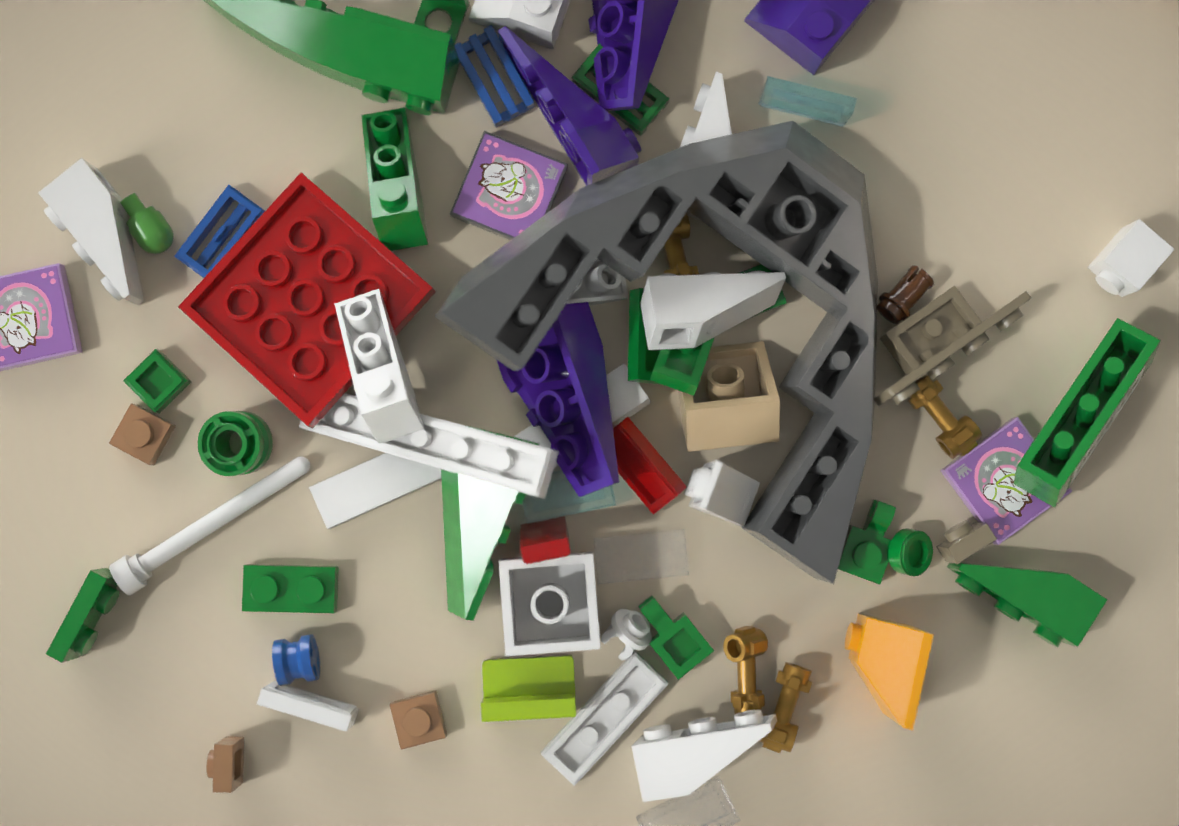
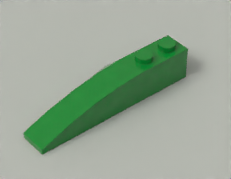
[203,0,460,115]

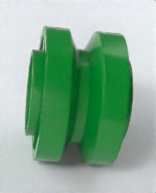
[197,411,273,476]

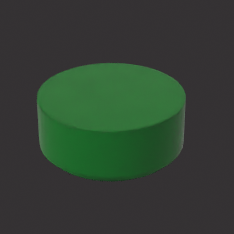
[888,528,933,577]

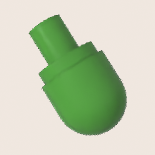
[120,193,174,254]

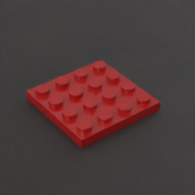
[178,172,436,429]

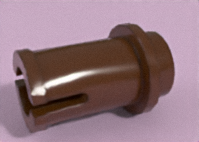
[877,265,934,324]

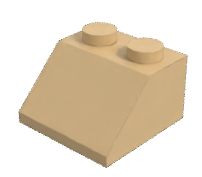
[678,341,780,452]

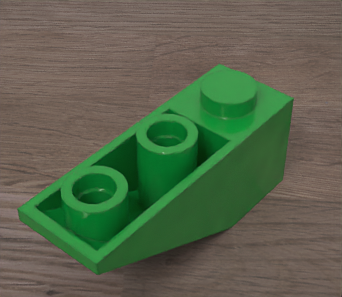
[361,107,428,251]
[947,563,1108,648]

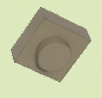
[936,520,997,564]

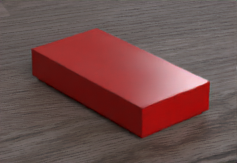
[613,416,687,515]
[520,515,571,565]

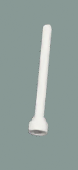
[109,456,310,596]

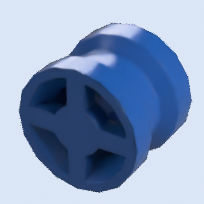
[272,634,320,686]

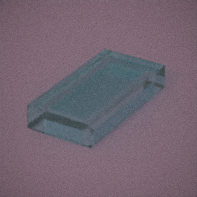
[759,76,857,127]
[522,470,616,524]

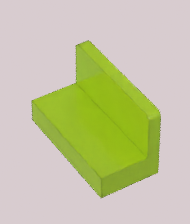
[481,655,576,722]

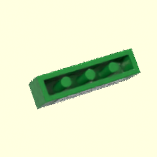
[1013,318,1161,508]

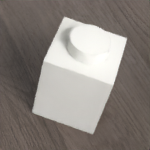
[1087,219,1175,297]

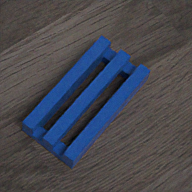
[454,25,535,128]
[174,184,265,278]

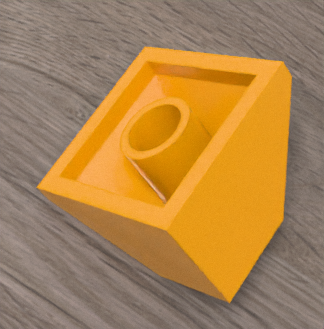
[845,613,934,730]

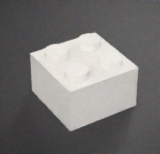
[499,551,601,656]

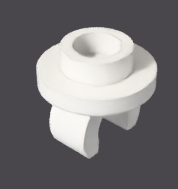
[601,609,652,661]

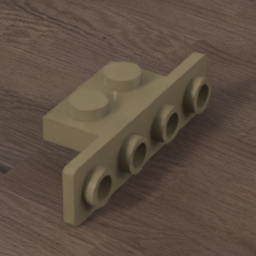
[874,286,1032,406]

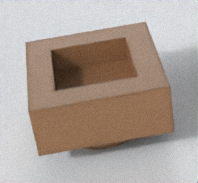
[109,403,176,465]
[389,690,447,750]
[206,737,244,793]

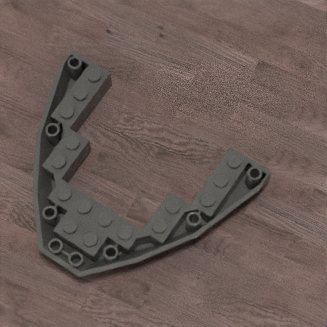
[435,121,878,584]

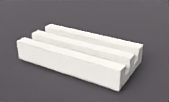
[257,681,359,732]

